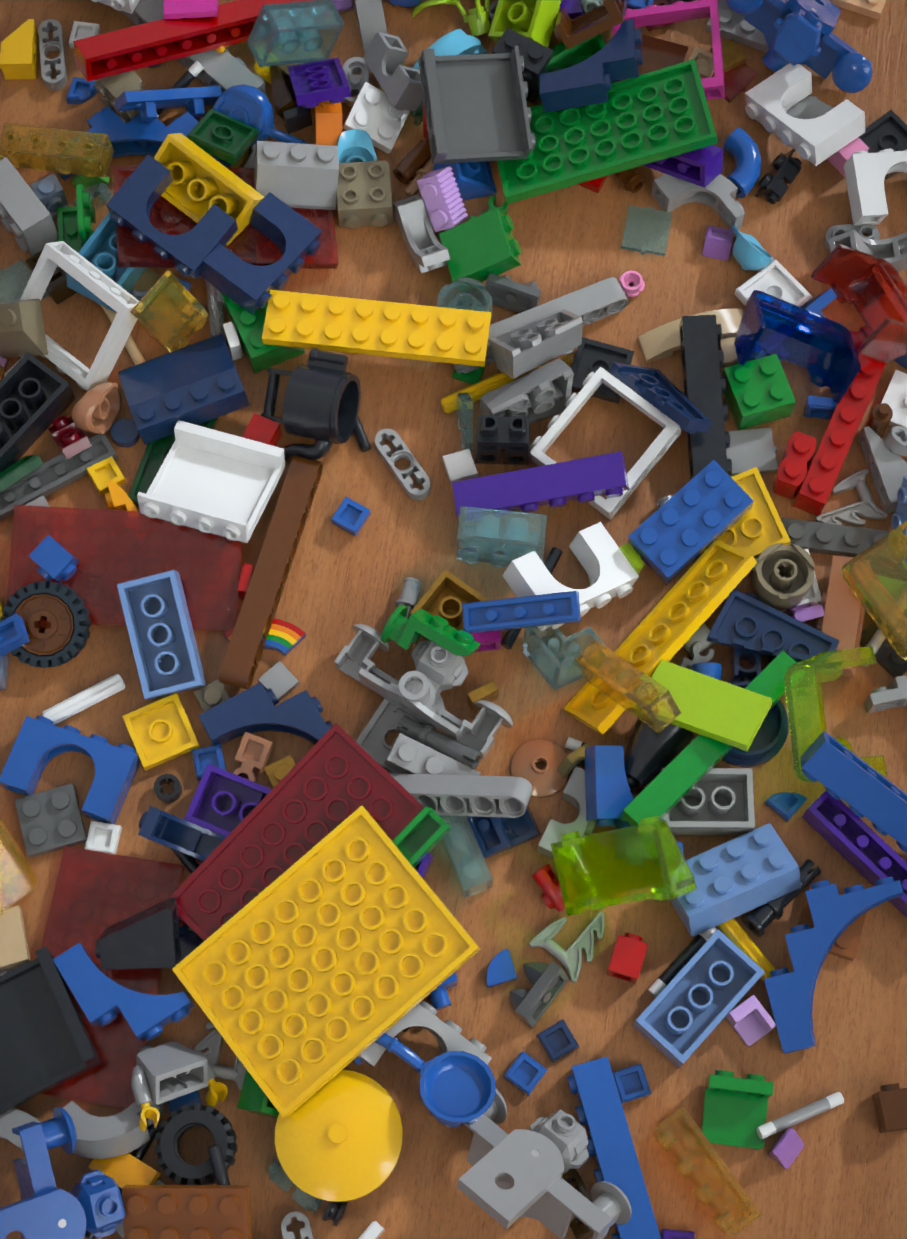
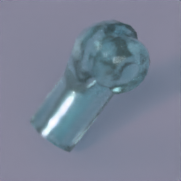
[72,183,113,206]

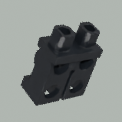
[475,414,530,465]

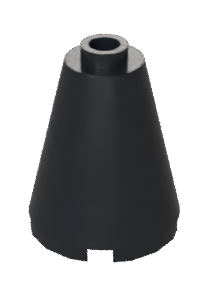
[624,712,694,790]

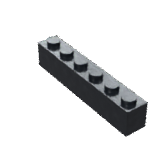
[679,315,732,480]

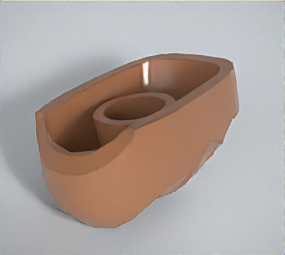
[72,382,122,434]

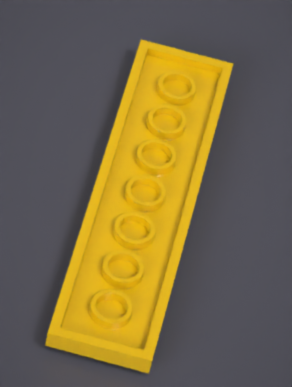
[262,290,491,367]
[564,540,757,735]

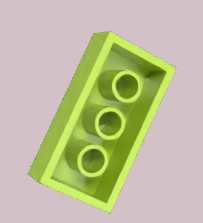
[488,0,562,48]

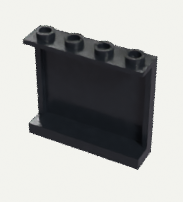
[0,946,101,1115]

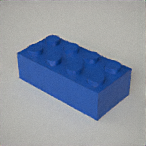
[628,460,754,585]

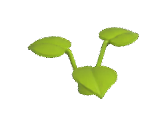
[412,0,491,36]

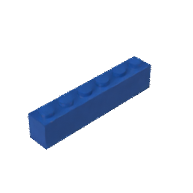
[800,731,907,853]
[566,1056,661,1239]

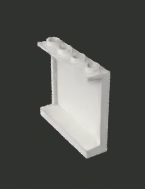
[137,420,285,543]

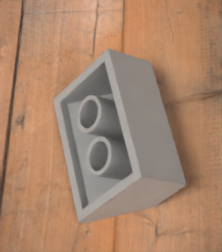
[253,141,339,210]

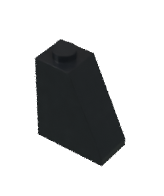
[95,897,181,969]

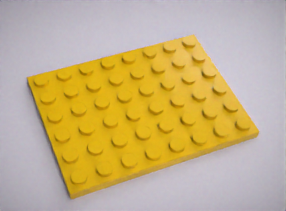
[172,806,481,1118]

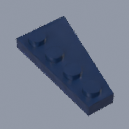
[609,362,712,434]
[706,589,840,669]

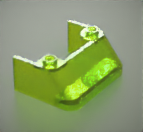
[784,646,888,782]

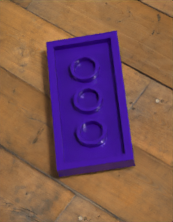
[287,57,351,108]

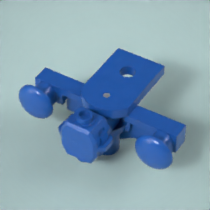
[726,0,873,93]
[0,1107,126,1239]

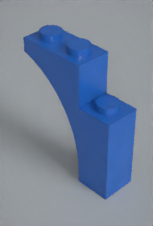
[584,745,684,863]
[52,942,194,1041]

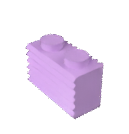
[416,166,468,233]

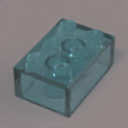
[247,0,344,67]
[457,506,547,567]

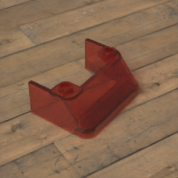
[810,243,907,362]

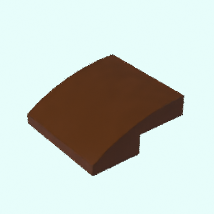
[638,34,688,75]

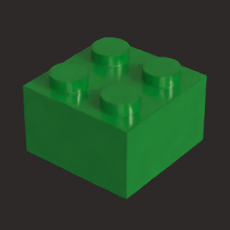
[722,354,796,431]

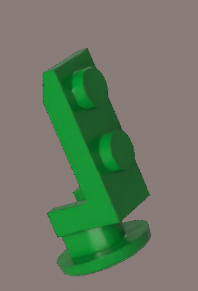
[380,605,481,656]

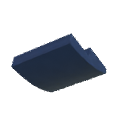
[464,805,541,859]

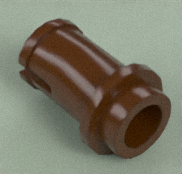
[614,169,644,193]

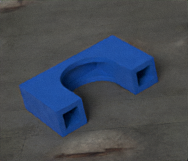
[0,716,141,824]

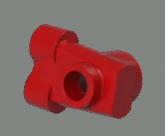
[531,864,578,912]

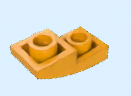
[104,481,147,539]
[88,1153,161,1188]

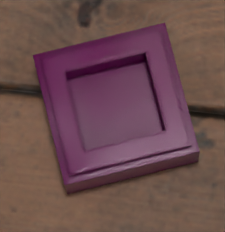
[471,631,501,653]

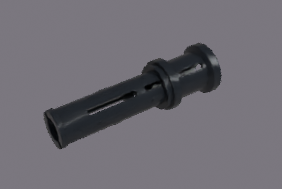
[742,859,821,937]

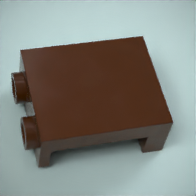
[554,0,627,50]

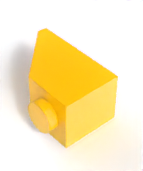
[0,19,39,80]

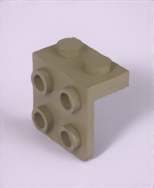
[337,161,393,228]

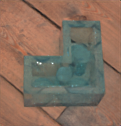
[521,626,607,690]

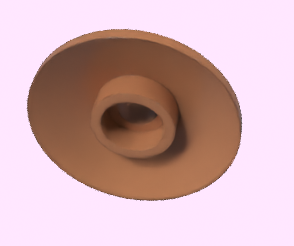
[511,739,569,797]

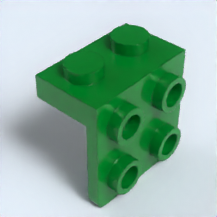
[57,184,96,252]
[701,1070,773,1150]

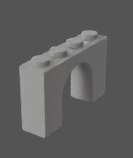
[357,1001,492,1107]

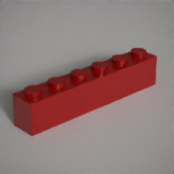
[793,353,886,516]

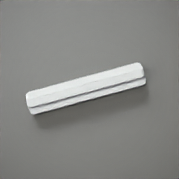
[42,674,125,725]

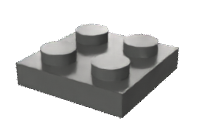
[15,783,87,858]

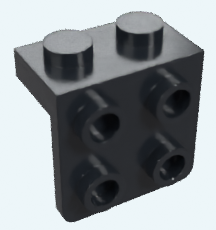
[491,28,554,104]

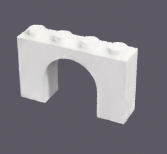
[745,63,865,166]
[844,149,907,226]
[503,522,639,631]

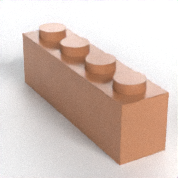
[817,555,871,678]

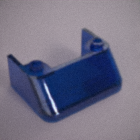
[734,290,861,404]

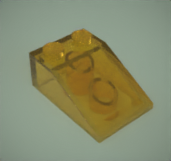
[130,270,208,353]

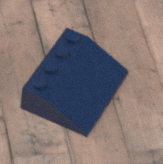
[118,334,250,444]

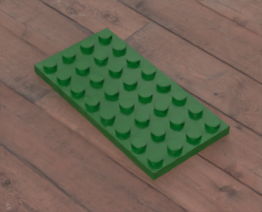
[497,59,718,204]

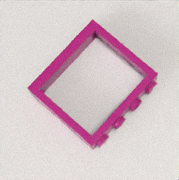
[613,0,725,100]

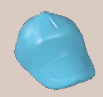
[337,129,377,163]
[731,225,774,270]

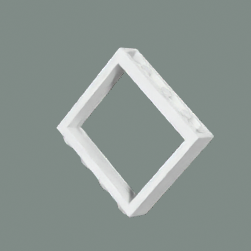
[20,241,144,391]
[530,367,681,520]

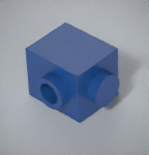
[29,534,80,583]

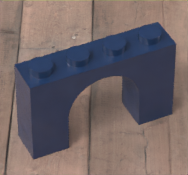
[106,154,238,280]
[199,192,322,315]

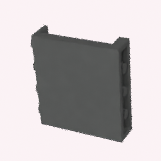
[418,46,535,164]

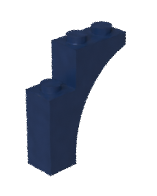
[540,18,643,113]
[198,682,333,745]
[138,806,226,861]

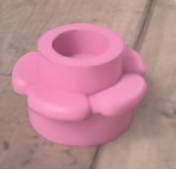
[619,271,645,297]

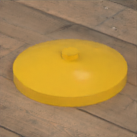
[275,1070,403,1202]

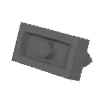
[483,273,542,313]
[509,961,569,1028]

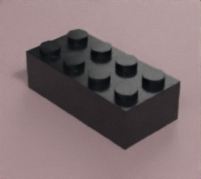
[0,352,75,472]

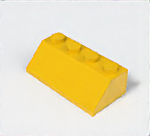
[154,133,264,246]

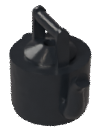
[261,348,361,461]

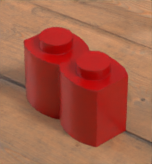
[772,431,816,500]

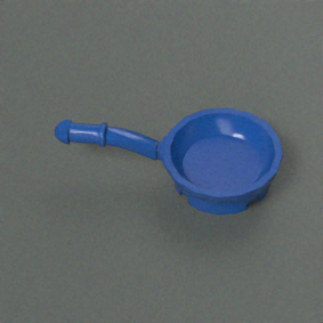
[213,84,309,149]
[375,1033,496,1127]

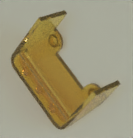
[842,520,907,661]

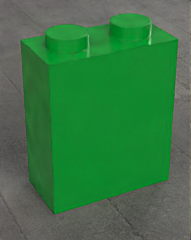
[439,208,521,290]

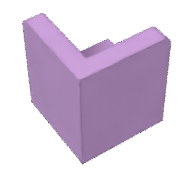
[725,995,776,1046]

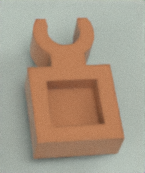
[233,732,274,782]

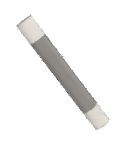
[756,1091,844,1139]

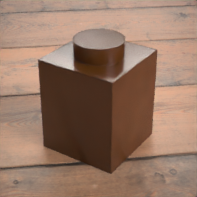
[872,1083,907,1133]

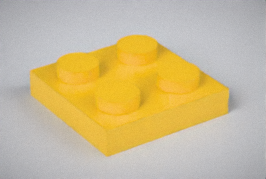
[122,693,200,771]

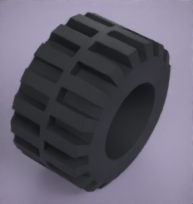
[154,1103,238,1185]

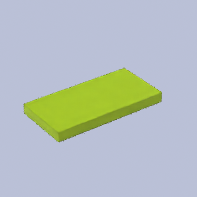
[636,660,772,751]

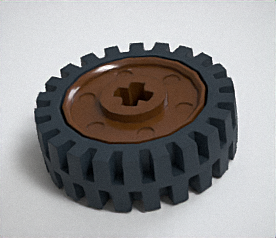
[0,581,91,668]

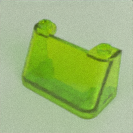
[551,815,697,916]

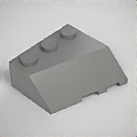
[488,309,583,379]
[480,358,574,425]

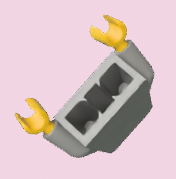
[131,1041,228,1131]

